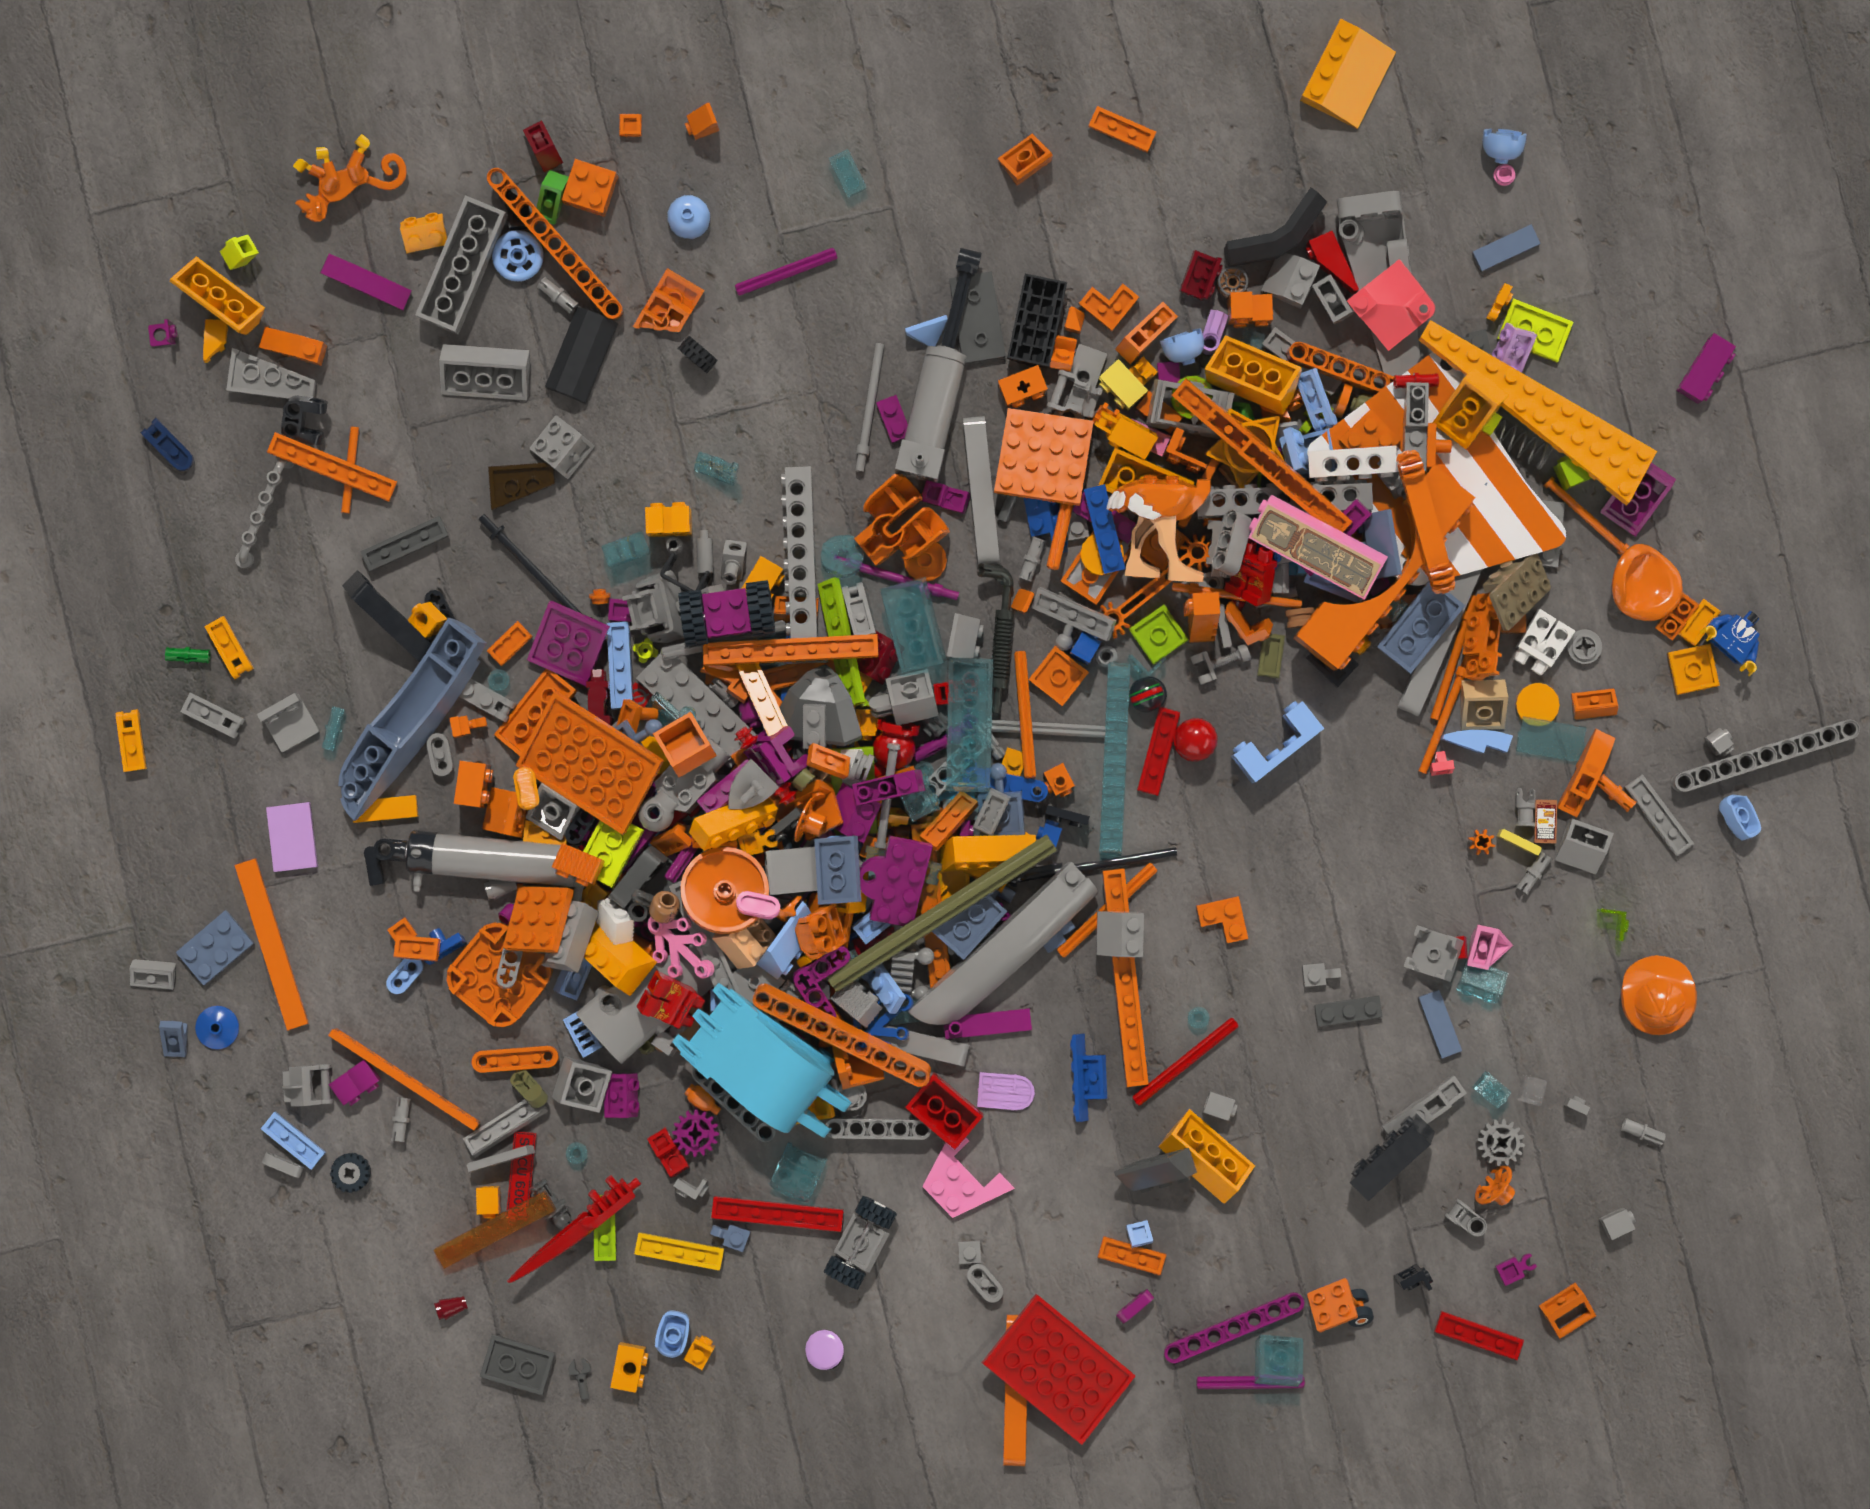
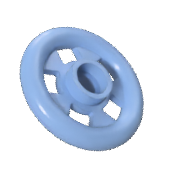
[492,230,544,282]

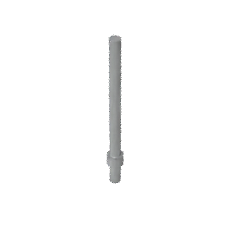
[855,343,884,472]

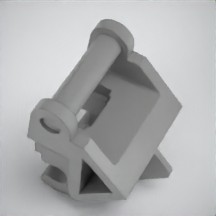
[282,1064,333,1106]

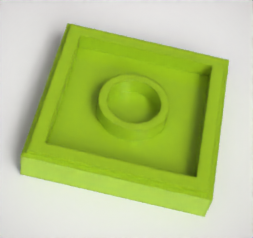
[1128,605,1189,665]

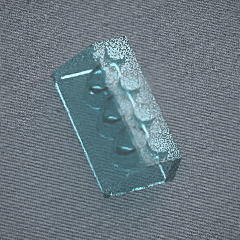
[880,577,947,673]

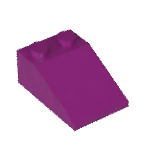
[1600,462,1676,537]

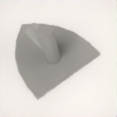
[728,759,779,809]

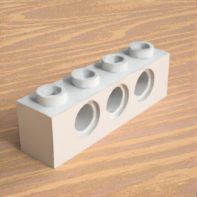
[1308,446,1399,482]

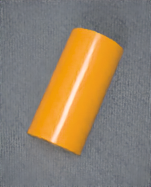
[1098,448,1195,494]

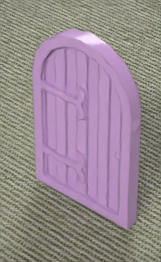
[977,1072,1035,1110]

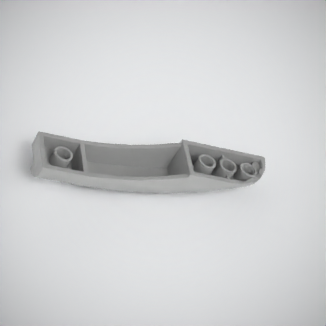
[907,862,1098,1025]

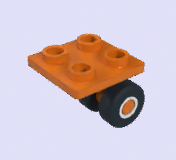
[1307,1278,1374,1333]

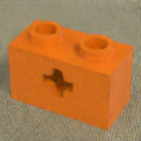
[998,365,1048,409]

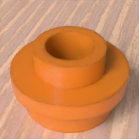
[589,589,611,604]

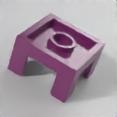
[753,726,808,777]

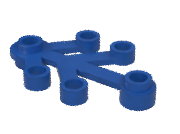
[848,994,914,1055]

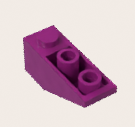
[852,770,926,806]

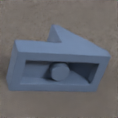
[159,1021,188,1057]

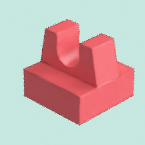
[1430,751,1455,776]

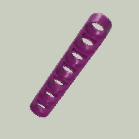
[1164,1292,1304,1363]

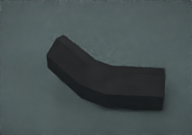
[1224,187,1327,267]

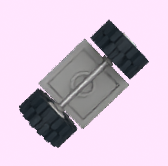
[824,1196,897,1290]

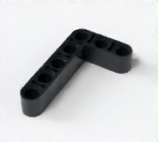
[342,570,432,662]

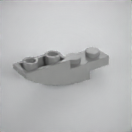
[1402,382,1429,472]
[1382,1075,1467,1135]

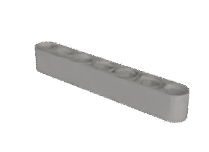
[963,416,1000,565]

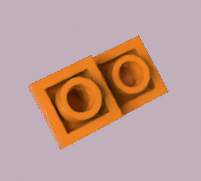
[1655,592,1699,641]

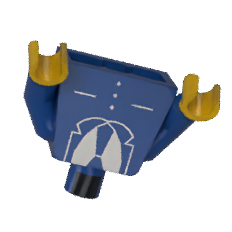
[1700,611,1760,676]

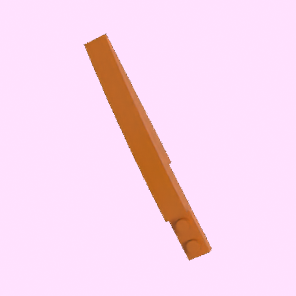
[1171,378,1352,532]

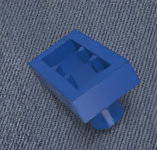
[424,928,467,965]

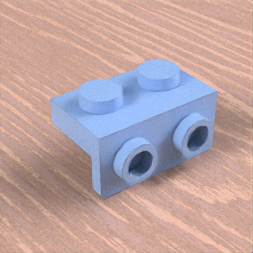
[1280,427,1309,475]

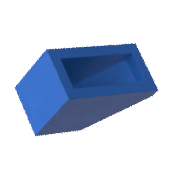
[1069,631,1101,666]

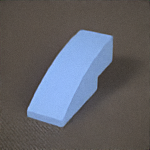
[1440,730,1513,754]

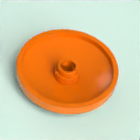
[680,847,769,934]

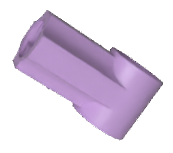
[1202,310,1229,355]

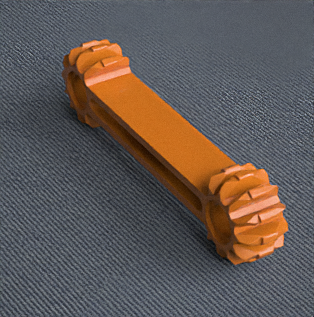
[1396,450,1455,594]
[1099,535,1212,639]

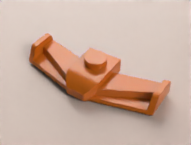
[700,665,783,708]

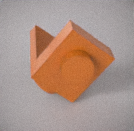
[1225,600,1273,645]

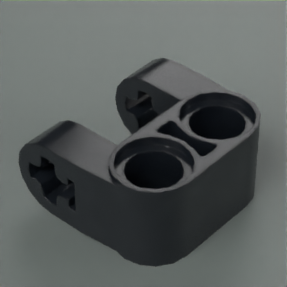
[281,395,328,445]

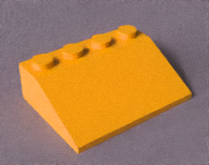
[1300,18,1396,129]

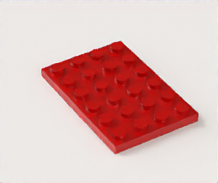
[981,1294,1135,1445]

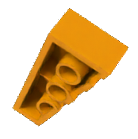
[940,835,1036,872]

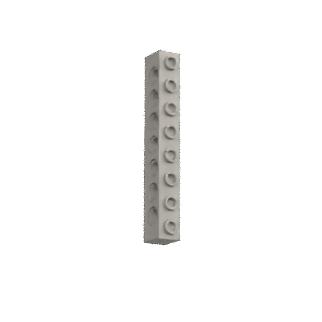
[781,466,818,638]
[1197,480,1373,519]

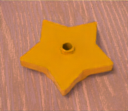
[1205,408,1285,488]

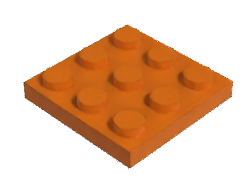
[503,886,574,953]

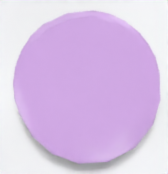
[805,1330,844,1370]

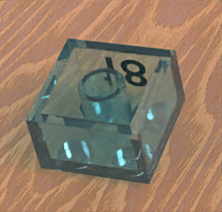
[1255,1335,1303,1387]

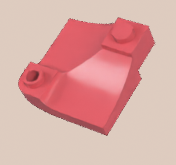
[1347,259,1435,351]

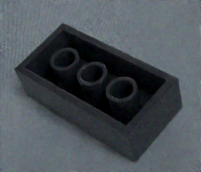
[1350,1113,1435,1201]

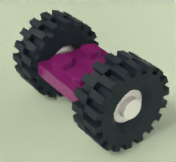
[678,580,776,647]

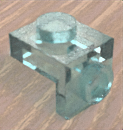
[1472,1071,1511,1108]

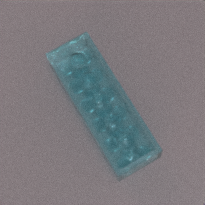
[945,658,993,793]

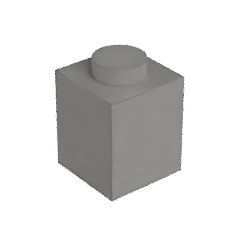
[1202,1091,1237,1121]
[1599,1207,1636,1240]

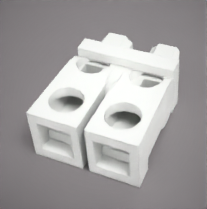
[1513,609,1575,675]

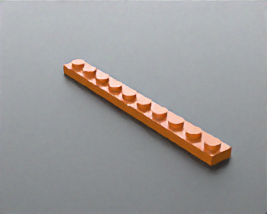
[1102,868,1149,1087]

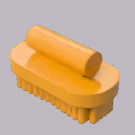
[513,767,539,810]

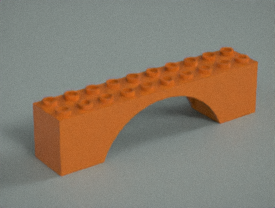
[1293,465,1476,671]

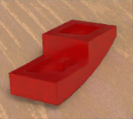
[647,1128,690,1178]

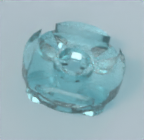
[820,535,864,578]

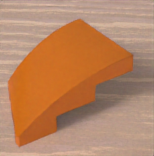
[633,268,705,332]

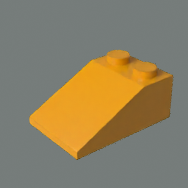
[1432,368,1509,450]

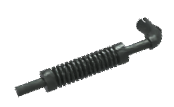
[977,563,1015,713]

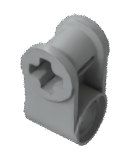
[1444,1198,1487,1236]

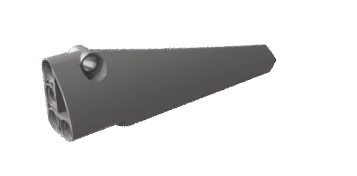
[1337,191,1421,376]
[576,898,790,1064]

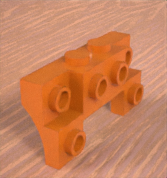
[1463,592,1502,681]

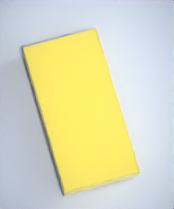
[1496,829,1542,856]

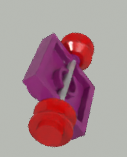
[734,726,797,805]

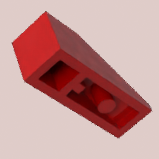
[1305,230,1359,294]

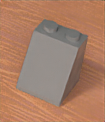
[764,847,817,895]

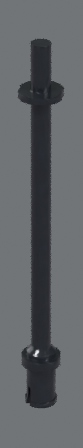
[478,514,593,619]

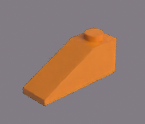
[1115,302,1178,364]
[259,327,327,366]

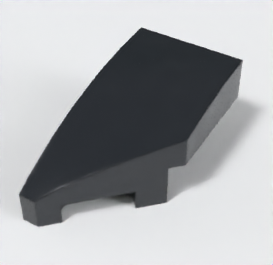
[506,189,530,231]

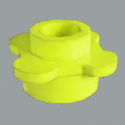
[633,638,658,663]

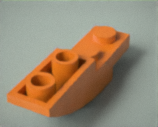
[1557,728,1615,817]

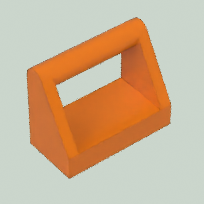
[1539,1283,1596,1339]

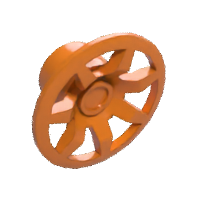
[794,797,827,842]
[1475,1165,1515,1206]

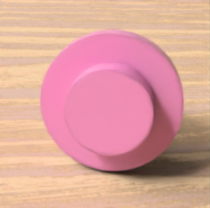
[1493,164,1515,186]

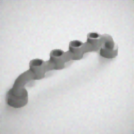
[235,457,294,569]

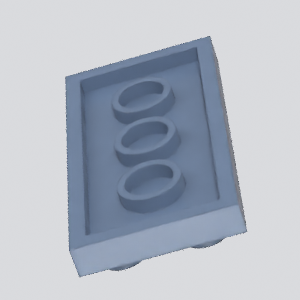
[1376,581,1465,674]

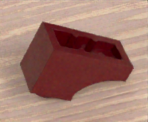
[523,120,563,172]

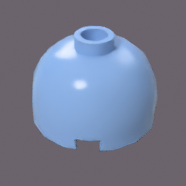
[1483,129,1527,164]
[667,195,710,239]
[1160,328,1204,366]

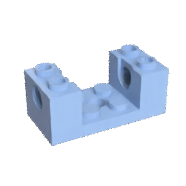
[1231,701,1324,783]

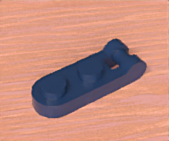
[140,418,194,471]

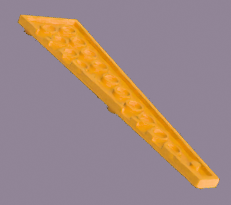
[1419,320,1657,506]

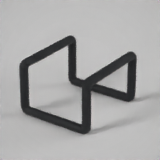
[660,552,712,592]

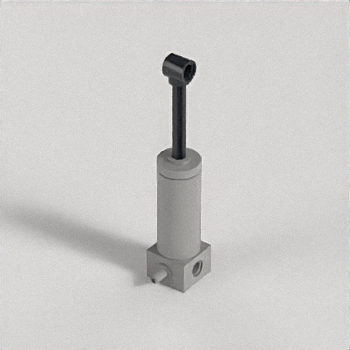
[895,248,982,483]

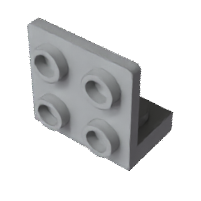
[530,416,595,479]
[257,693,319,752]

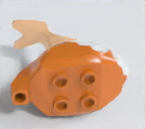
[1106,475,1211,582]

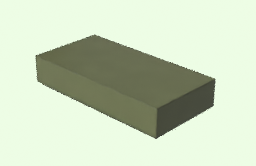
[1257,633,1285,679]

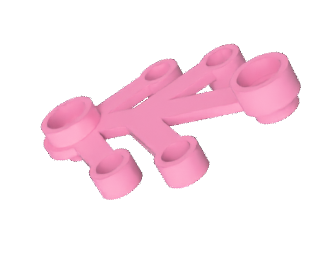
[648,917,714,979]

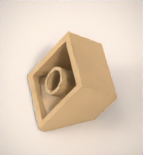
[1460,679,1508,730]

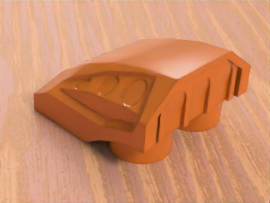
[795,904,848,959]

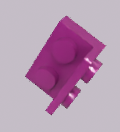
[604,1073,639,1118]

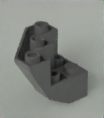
[779,664,862,746]

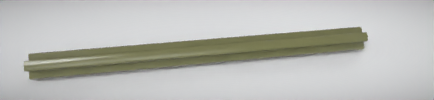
[827,834,1057,992]

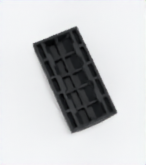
[1007,273,1067,368]
[545,307,618,404]

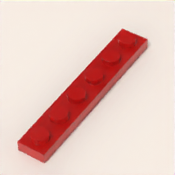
[711,1196,844,1232]

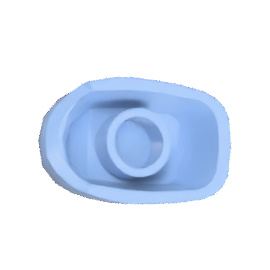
[1719,795,1761,841]
[655,1310,689,1358]

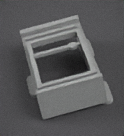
[1146,379,1234,439]

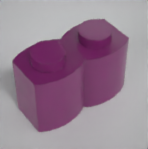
[328,1059,381,1106]

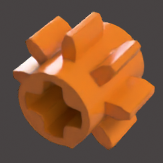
[1468,829,1495,855]

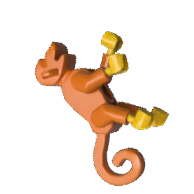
[293,134,407,222]

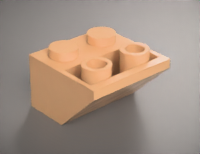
[712,918,776,969]

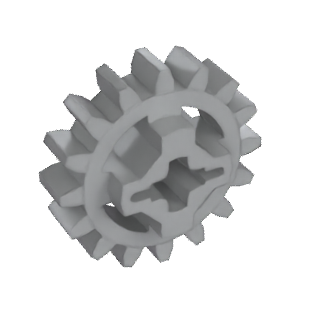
[1476,1118,1525,1166]

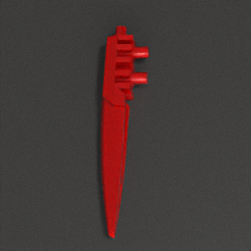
[507,1175,641,1283]

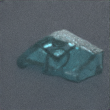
[694,452,739,486]

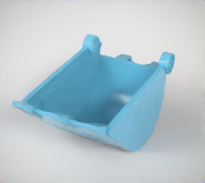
[672,983,852,1138]

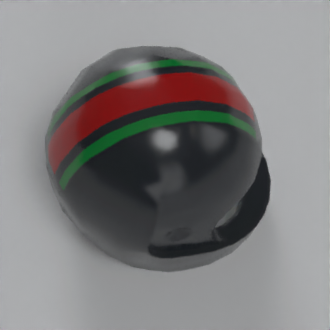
[1129,677,1167,713]

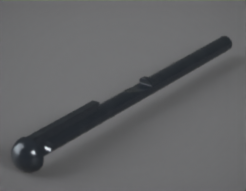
[1008,847,1177,887]

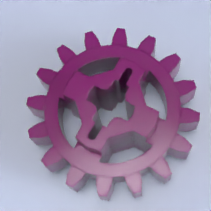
[672,1109,720,1157]

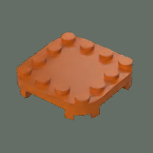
[447,922,553,1027]

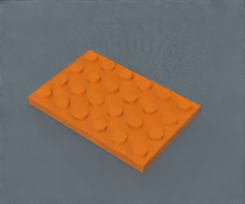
[516,691,664,835]

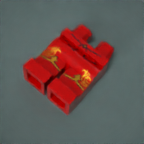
[1224,538,1278,606]
[636,970,705,1028]

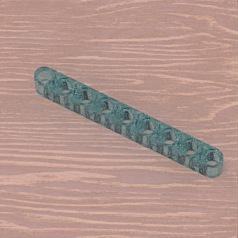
[1099,662,1130,856]

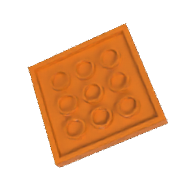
[994,408,1094,506]

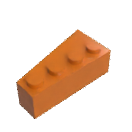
[1183,592,1220,643]

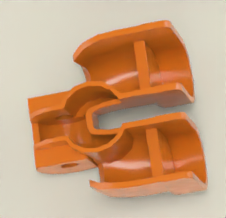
[854,474,950,566]

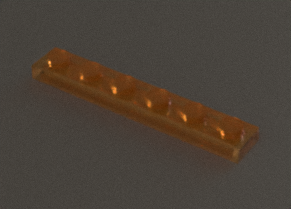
[433,1190,556,1269]

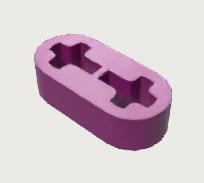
[1116,1289,1154,1324]

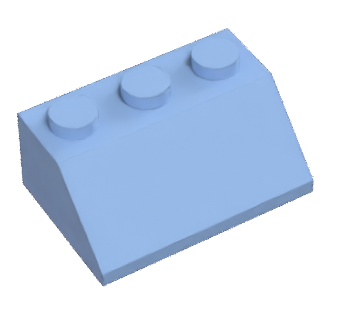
[757,901,811,980]

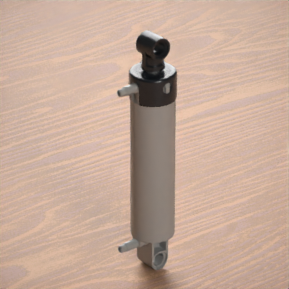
[373,830,584,902]

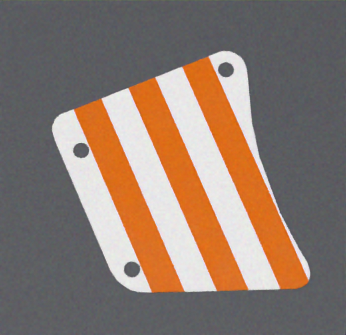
[1307,352,1566,586]

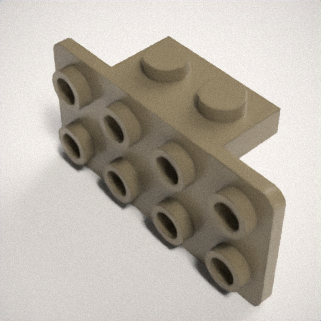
[1482,553,1551,631]

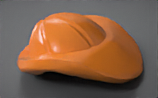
[1612,544,1683,621]
[1621,955,1697,1035]

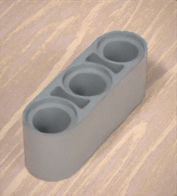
[1212,509,1252,576]

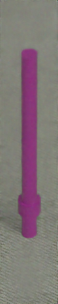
[833,555,959,601]

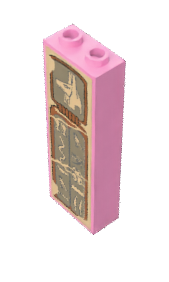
[1248,495,1388,600]

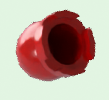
[873,718,920,771]
[1173,718,1218,762]

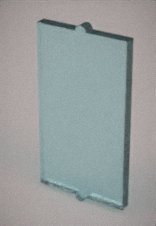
[1516,716,1587,762]

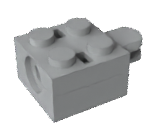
[869,669,939,725]

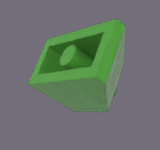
[537,170,569,225]

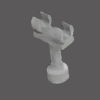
[1190,643,1251,685]

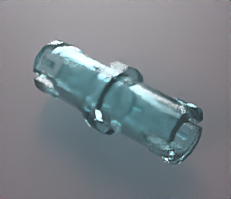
[322,706,345,751]

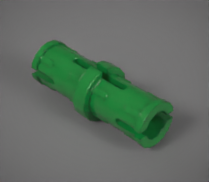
[165,647,211,664]

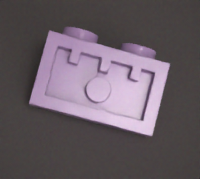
[1492,323,1537,373]

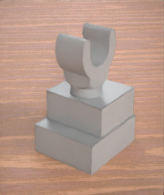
[651,1025,687,1057]

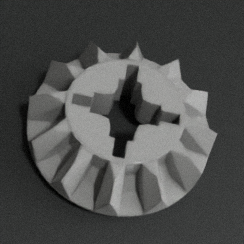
[1567,629,1602,664]

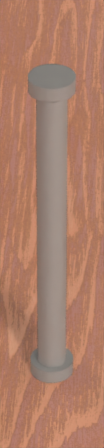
[874,743,901,849]

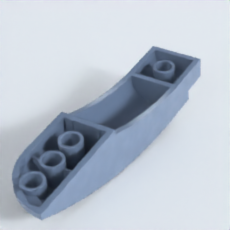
[338,618,487,821]

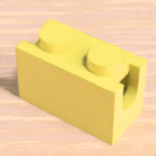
[1099,359,1148,410]

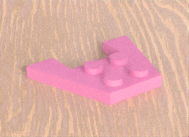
[922,1138,1015,1218]

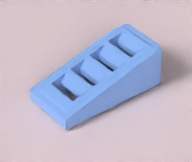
[563,1011,603,1058]

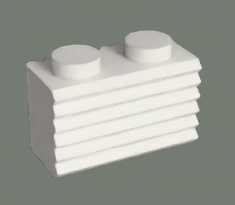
[597,897,634,945]

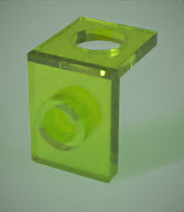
[1597,909,1629,941]

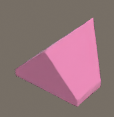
[1467,925,1513,970]

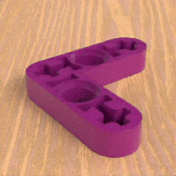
[793,945,850,1026]

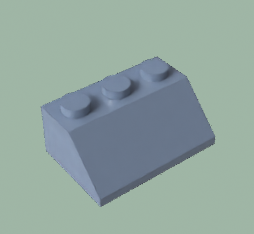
[1357,509,1402,580]

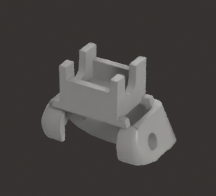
[622,570,684,643]

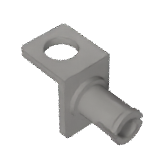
[721,540,747,585]

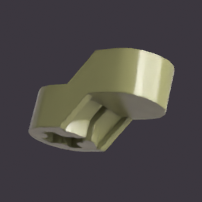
[786,768,815,792]
[510,1070,548,1108]

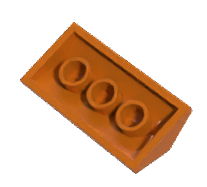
[494,669,577,756]

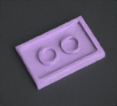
[266,802,318,872]

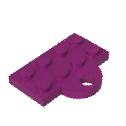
[859,836,933,926]

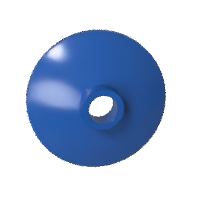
[195,1006,239,1049]

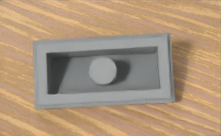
[130,959,176,990]

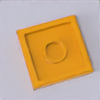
[1667,643,1720,695]

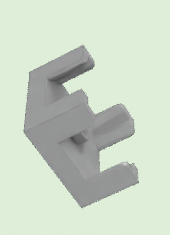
[1404,925,1464,982]

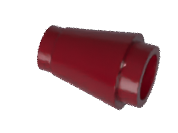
[434,1296,468,1320]

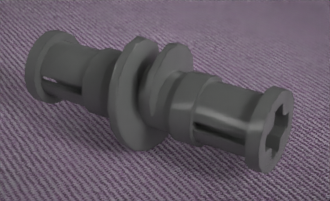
[529,1179,572,1231]

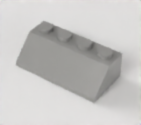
[439,344,530,401]

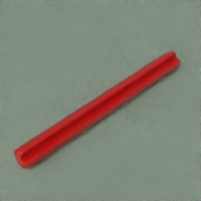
[1132,1018,1239,1106]

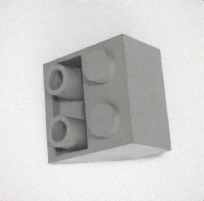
[1554,819,1614,874]

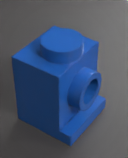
[1036,819,1062,854]

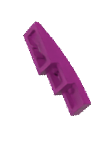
[320,253,412,310]

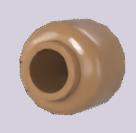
[649,891,680,923]

